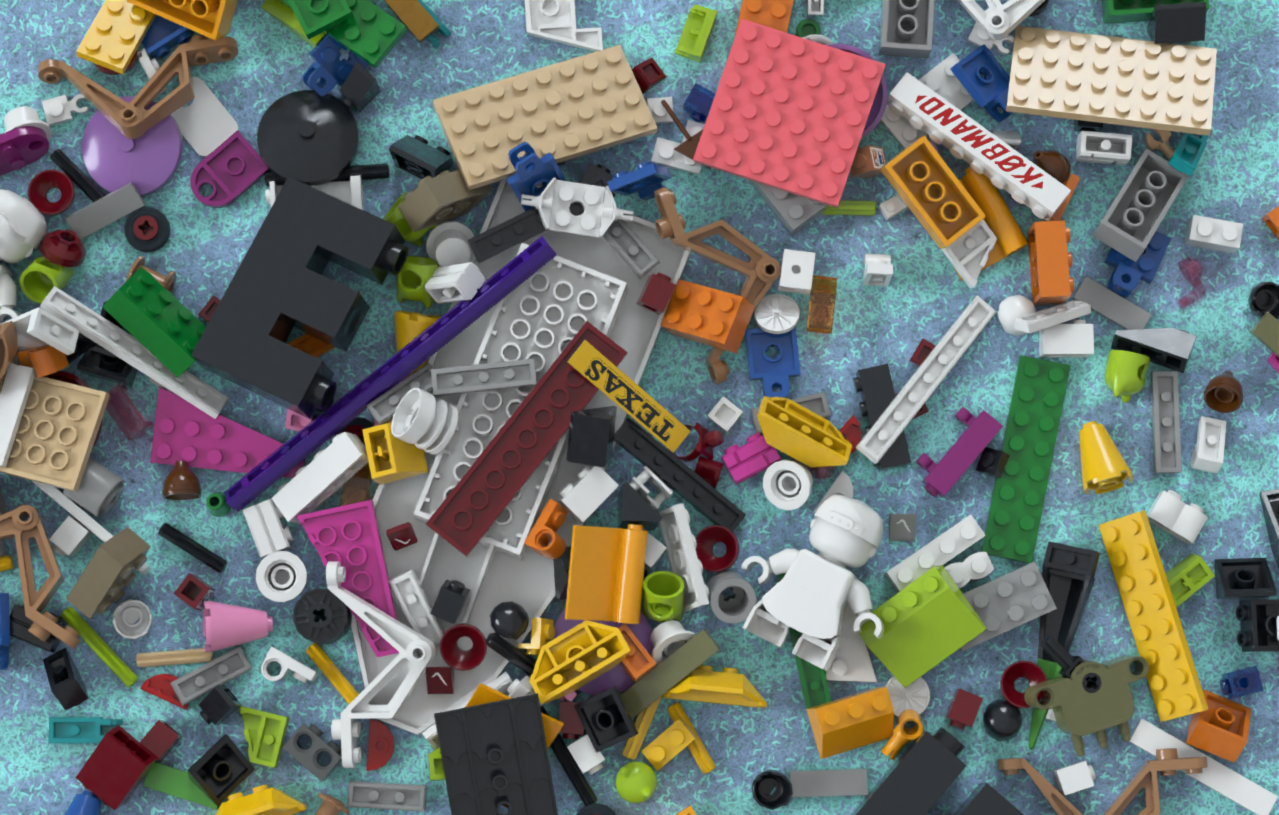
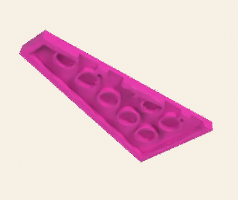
[150,387,306,478]
[296,500,399,657]

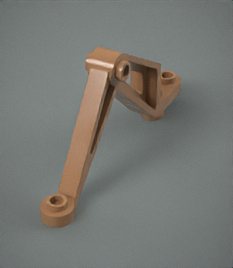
[38,35,238,139]
[654,187,781,384]
[0,505,80,650]
[997,748,1207,815]

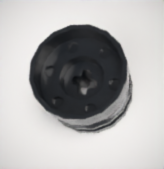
[293,589,351,644]

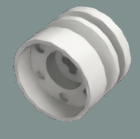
[391,388,458,454]

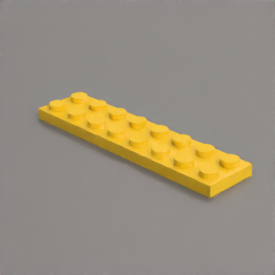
[1098,510,1208,722]

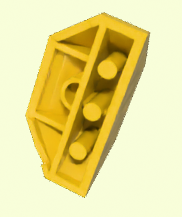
[757,396,852,467]
[529,620,631,704]
[663,665,767,708]
[215,784,308,815]

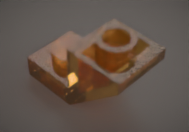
[806,275,837,334]
[339,462,373,507]

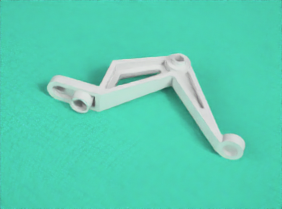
[957,0,1045,40]
[326,561,436,768]

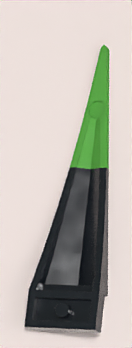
[1029,541,1100,750]

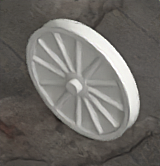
[754,294,800,334]
[885,676,930,717]

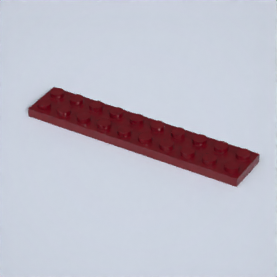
[426,321,628,557]

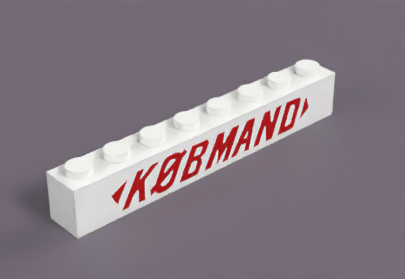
[887,72,1071,221]

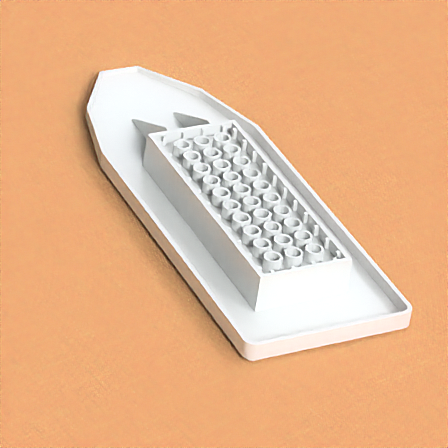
[351,179,690,735]

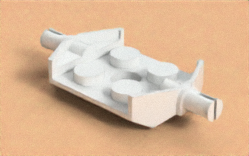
[521,177,634,238]

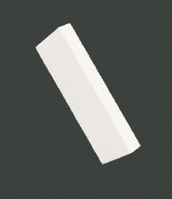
[1013,300,1091,333]
[389,569,444,645]

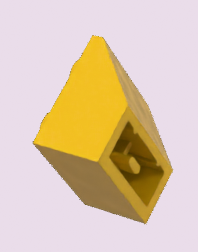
[362,423,429,485]

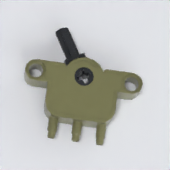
[1024,635,1149,757]

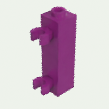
[916,407,1003,498]

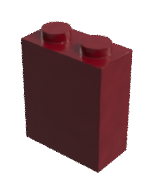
[75,725,158,810]

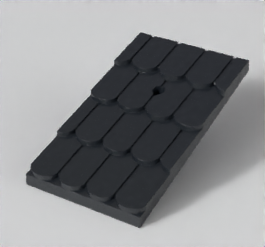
[434,693,558,815]

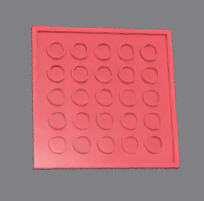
[693,19,886,208]

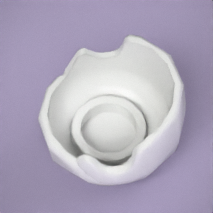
[998,295,1036,336]
[112,599,152,639]

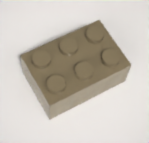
[398,167,493,232]
[67,527,151,619]

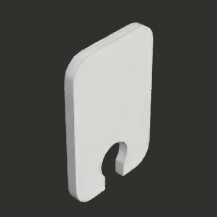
[165,77,239,157]

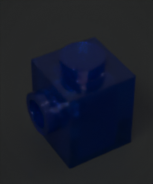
[683,83,716,124]
[1220,665,1264,699]

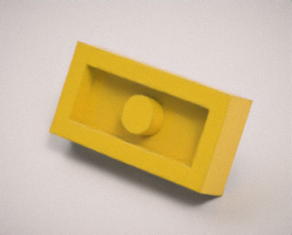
[641,718,698,771]

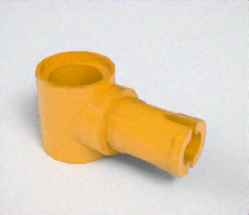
[881,709,923,760]

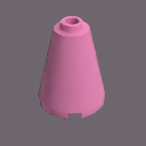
[203,601,273,652]

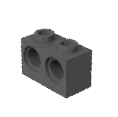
[282,723,342,781]

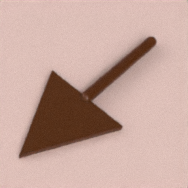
[661,100,711,170]

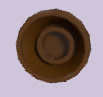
[1033,150,1071,183]
[1204,371,1243,413]
[162,461,202,500]

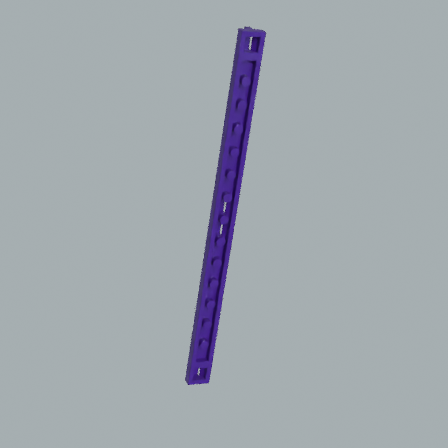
[224,236,557,511]

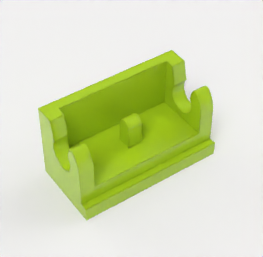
[675,4,717,63]
[1166,553,1215,608]

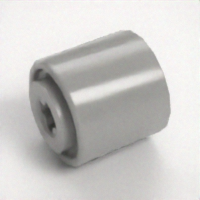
[63,457,124,517]
[706,570,757,624]

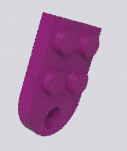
[0,126,49,176]
[190,130,270,208]

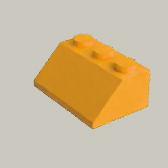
[806,687,894,759]

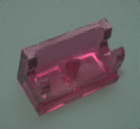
[106,384,155,441]

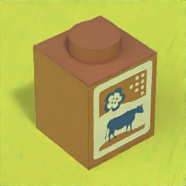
[851,145,886,179]

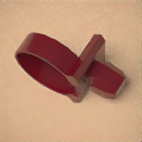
[669,422,724,462]

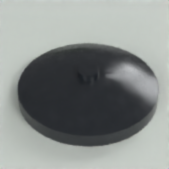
[257,90,359,186]

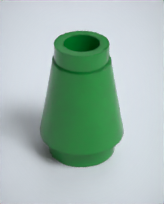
[206,492,231,517]

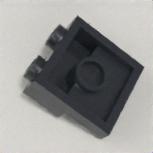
[1236,599,1279,652]

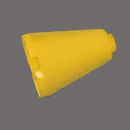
[394,310,441,376]
[1079,421,1134,495]

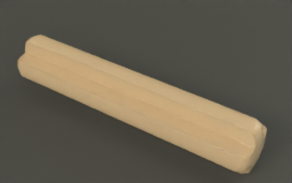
[136,648,214,667]

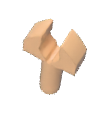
[1146,129,1174,161]

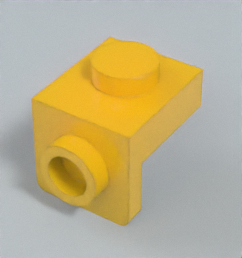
[518,618,555,655]

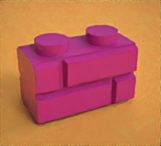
[721,432,781,486]

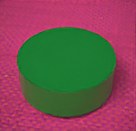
[796,19,821,38]

